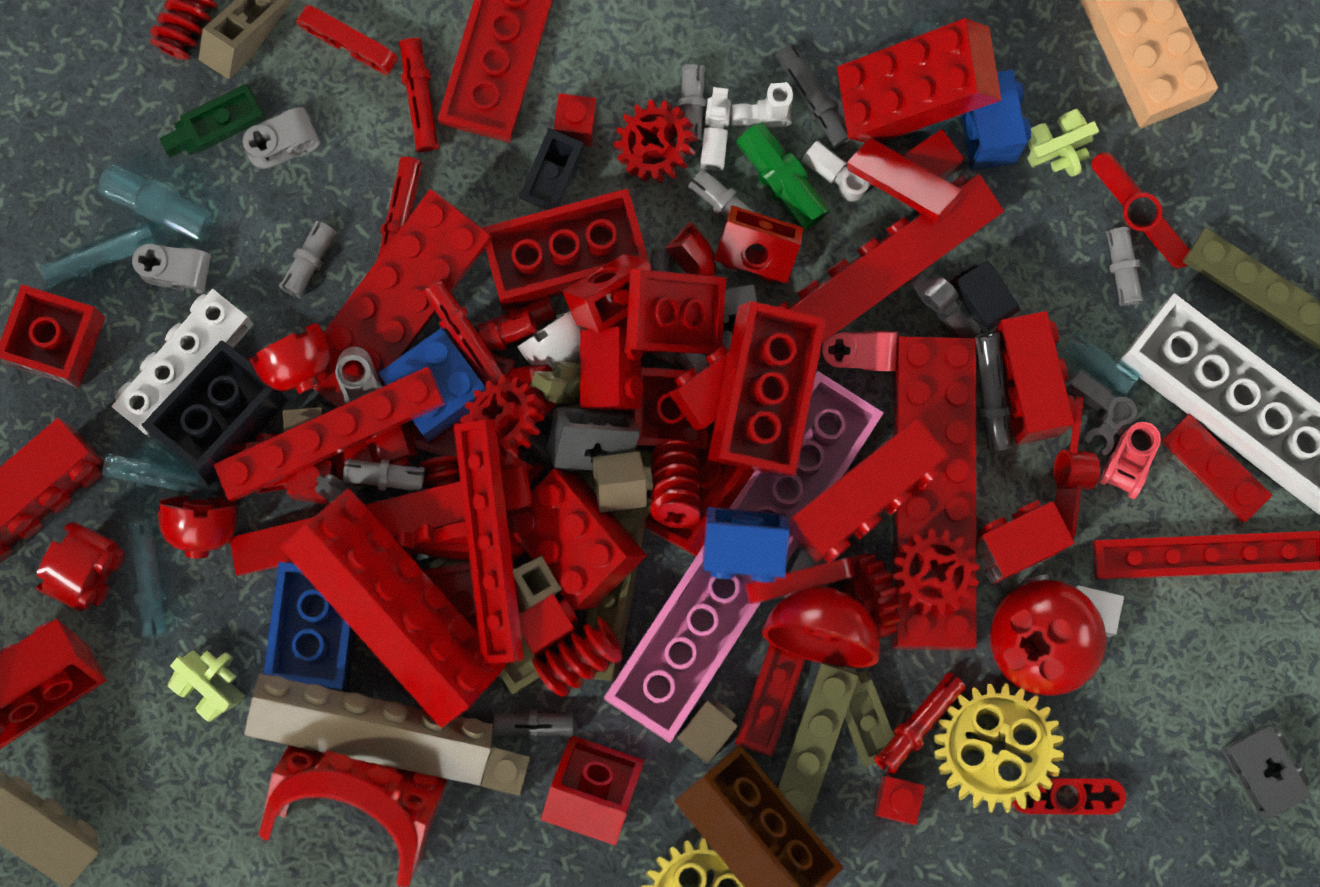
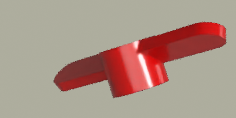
[1092,152,1189,269]
[1053,396,1100,539]

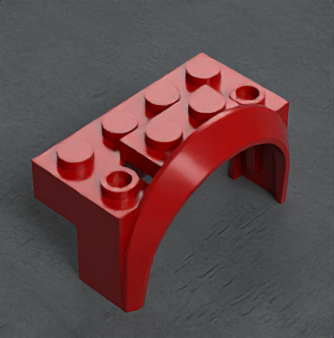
[258,745,448,887]

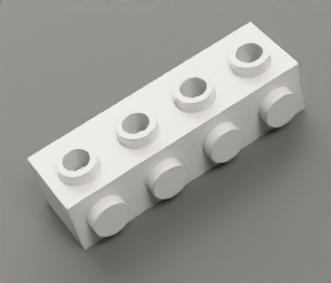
[111,289,254,438]

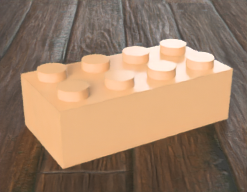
[1080,0,1218,129]

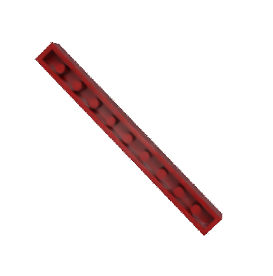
[668,174,1005,430]

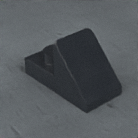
[519,128,584,210]
[949,261,1020,331]

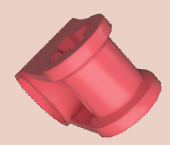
[822,331,898,371]
[1098,422,1161,499]

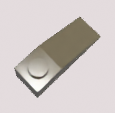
[198,0,293,79]

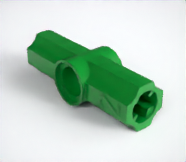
[736,122,830,232]

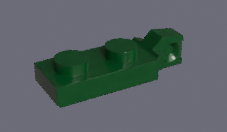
[159,84,266,158]

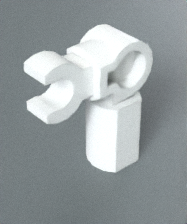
[731,82,793,128]
[700,87,731,171]
[801,140,871,201]

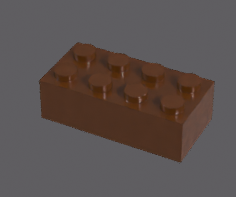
[674,744,843,887]

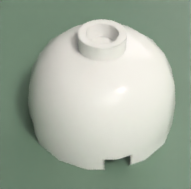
[517,310,589,370]

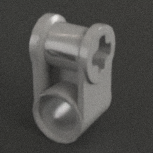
[243,107,320,169]
[132,244,211,294]
[335,347,384,404]

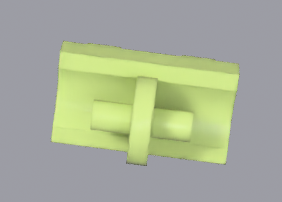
[1027,109,1099,177]
[168,650,245,722]

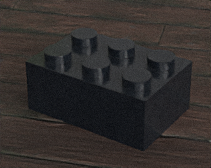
[141,340,288,486]

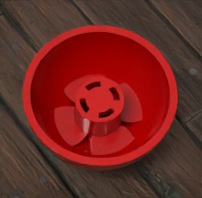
[989,580,1106,696]
[762,587,880,668]

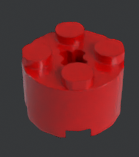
[36,521,126,612]

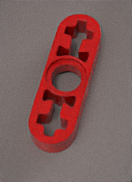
[296,5,398,76]
[745,557,856,604]
[1011,778,1126,815]

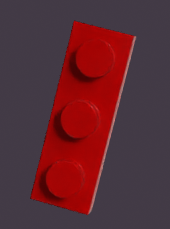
[1161,413,1273,523]

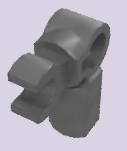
[905,273,981,338]
[1066,368,1137,456]

